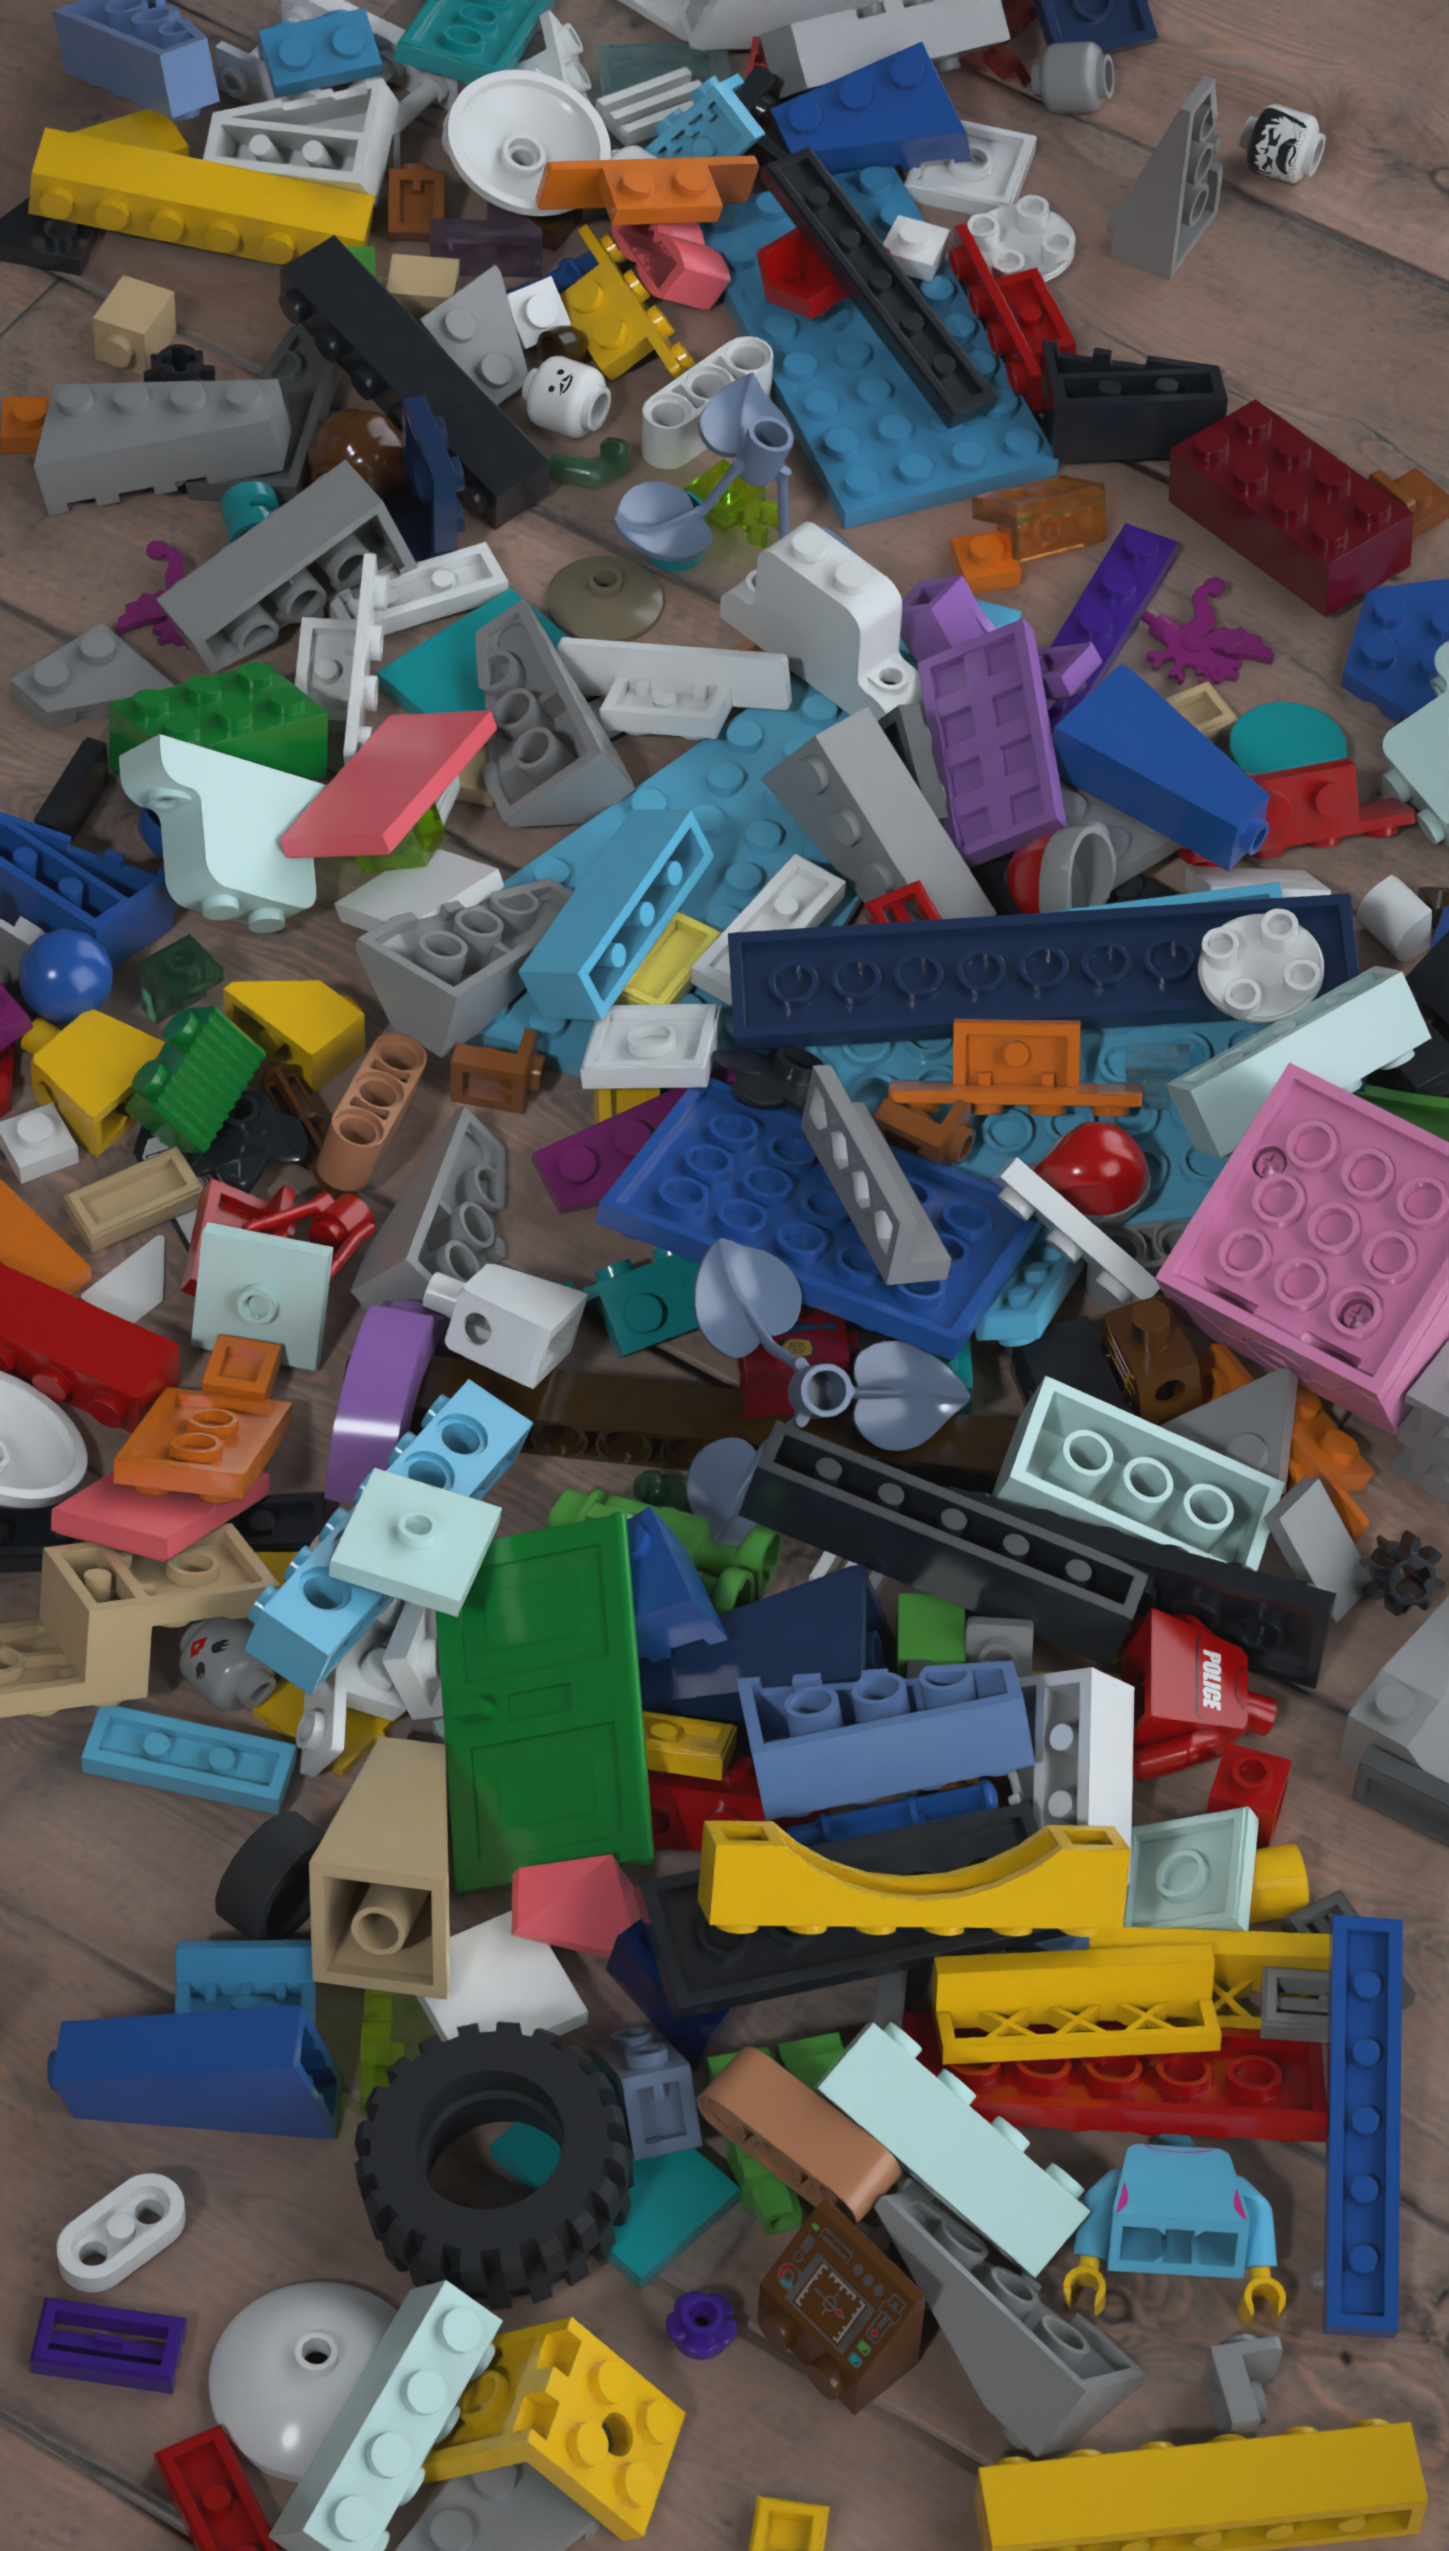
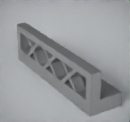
[801,1064,951,1285]

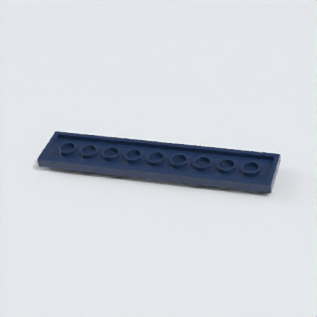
[728,893,1360,1050]

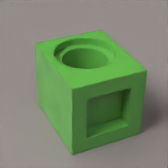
[895,1591,965,1679]

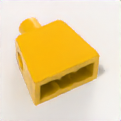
[21,1009,166,1158]

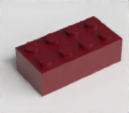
[1169,399,1414,618]

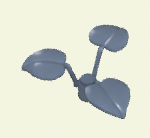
[612,372,861,562]
[686,1238,971,1545]

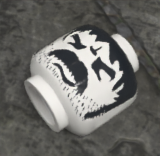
[1240,104,1326,184]

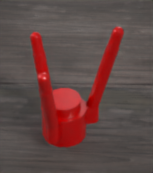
[241,1191,376,1280]

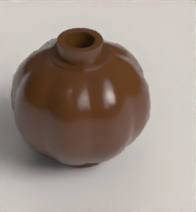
[308,408,410,503]

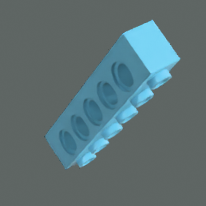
[244,1379,533,1696]

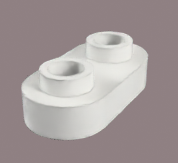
[56,2173,185,2293]

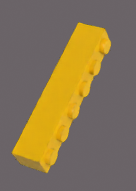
[28,127,375,266]
[974,2419,1428,2551]

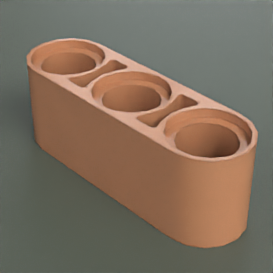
[316,1033,427,1191]
[696,2046,902,2226]

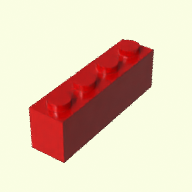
[0,1263,181,1433]

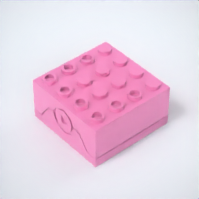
[1155,1062,1449,1437]

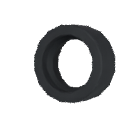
[215,1810,325,1940]

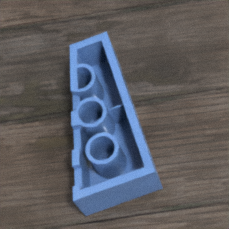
[52,0,220,121]
[736,1660,1035,1821]

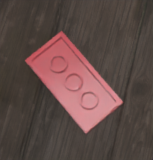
[279,710,497,858]

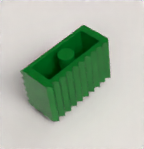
[125,1006,266,1153]

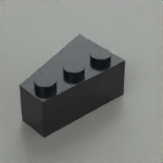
[1040,340,1228,464]

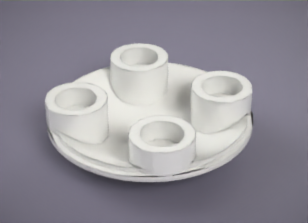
[967,195,1076,282]
[1198,908,1324,1023]

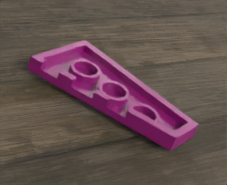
[531,1066,737,1214]

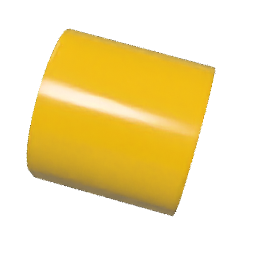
[1249,1843,1309,1924]

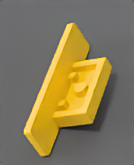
[560,223,697,382]

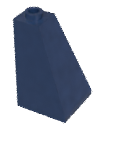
[638,1564,894,1746]

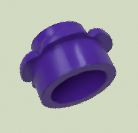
[666,2290,737,2360]

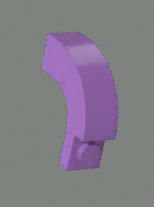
[900,575,1103,710]
[324,1299,447,1505]

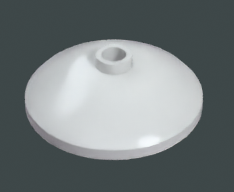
[445,70,611,216]
[0,1371,87,1510]
[208,2281,397,2483]

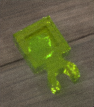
[684,459,778,549]
[360,1989,405,2113]

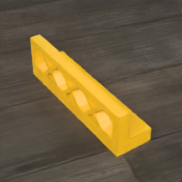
[1089,1927,1329,2030]
[932,1943,1222,2065]

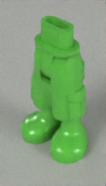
[546,1488,784,1615]

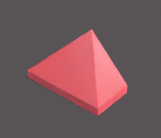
[511,1854,642,1965]

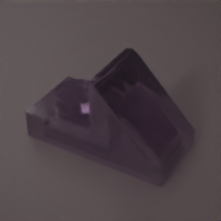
[430,201,543,278]

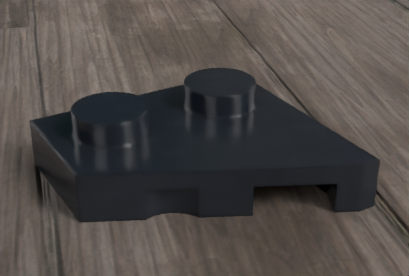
[0,197,101,276]

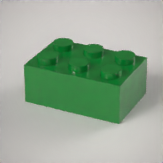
[109,662,328,780]

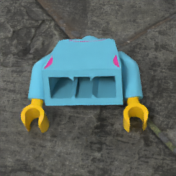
[1063,2134,1286,2325]

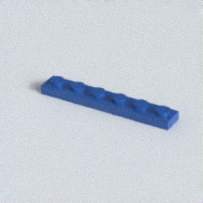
[1323,1915,1403,2338]

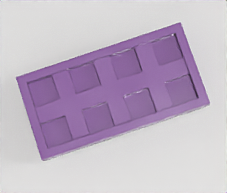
[918,618,1067,869]

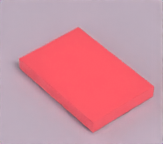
[51,1471,270,1562]

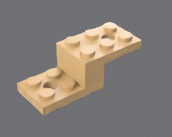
[0,1523,280,1718]

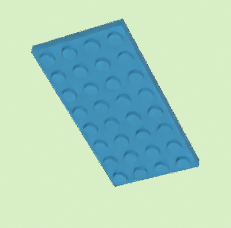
[697,166,1059,529]

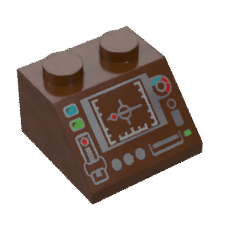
[757,2198,926,2415]

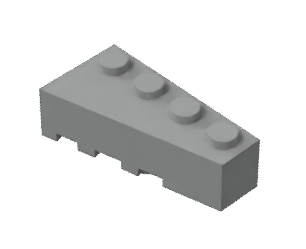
[760,0,1011,100]
[34,379,291,516]
[156,459,418,674]
[760,706,997,923]

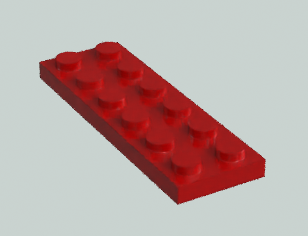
[902,2011,1328,2143]

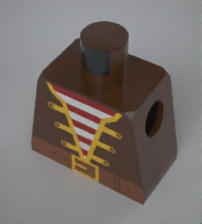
[1101,1295,1203,1427]

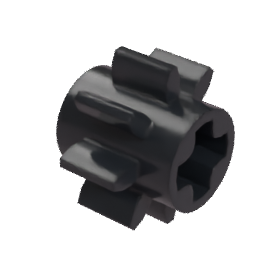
[143,344,215,382]
[1359,1530,1445,1616]

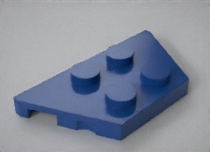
[1341,579,1449,724]

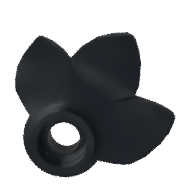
[712,1047,824,1115]
[187,1091,309,1194]

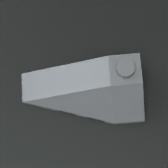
[1107,75,1223,280]
[350,1105,505,1344]
[874,2190,1148,2457]

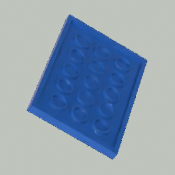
[596,1077,1044,1361]

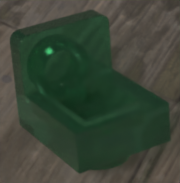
[139,934,224,1025]

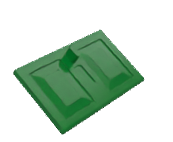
[435,1512,655,1896]

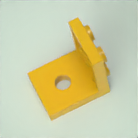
[421,2317,686,2541]

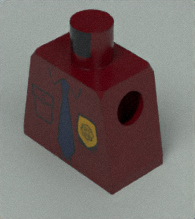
[736,1304,884,1419]

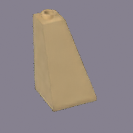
[309,1736,451,2000]

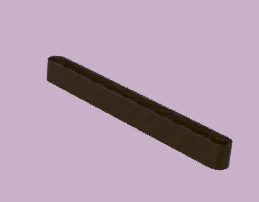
[340,1355,1018,1495]

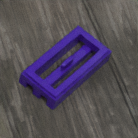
[29,2297,187,2394]

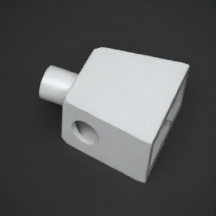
[422,1264,588,1389]

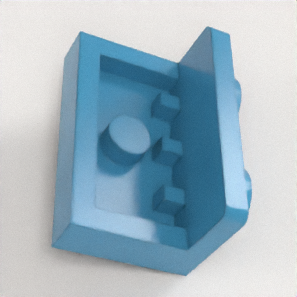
[258,8,382,98]
[174,1940,316,2028]

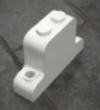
[720,522,926,721]

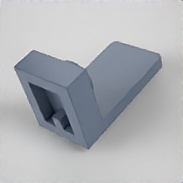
[593,2027,703,2160]

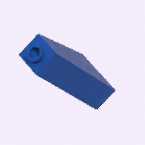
[1053,664,1270,871]
[47,2005,344,2139]

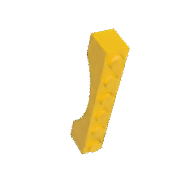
[698,1821,1131,1937]

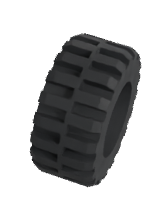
[354,2021,634,2310]

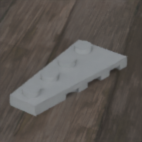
[395,2462,604,2551]

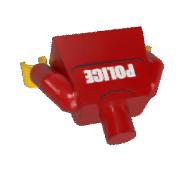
[1112,1608,1277,1782]

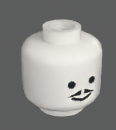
[522,356,611,439]

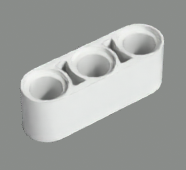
[641,336,774,470]

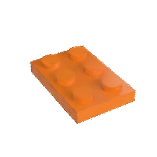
[113,1387,293,1503]

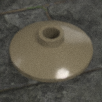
[546,556,663,642]

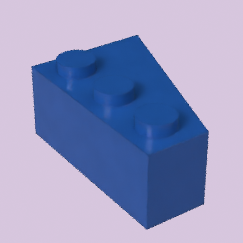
[770,41,972,176]
[0,812,176,970]
[627,1506,729,1663]

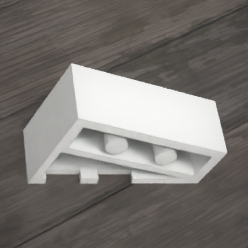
[203,78,399,207]
[1008,1667,1134,1886]

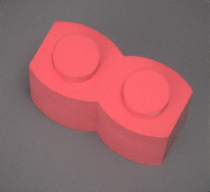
[611,223,731,311]

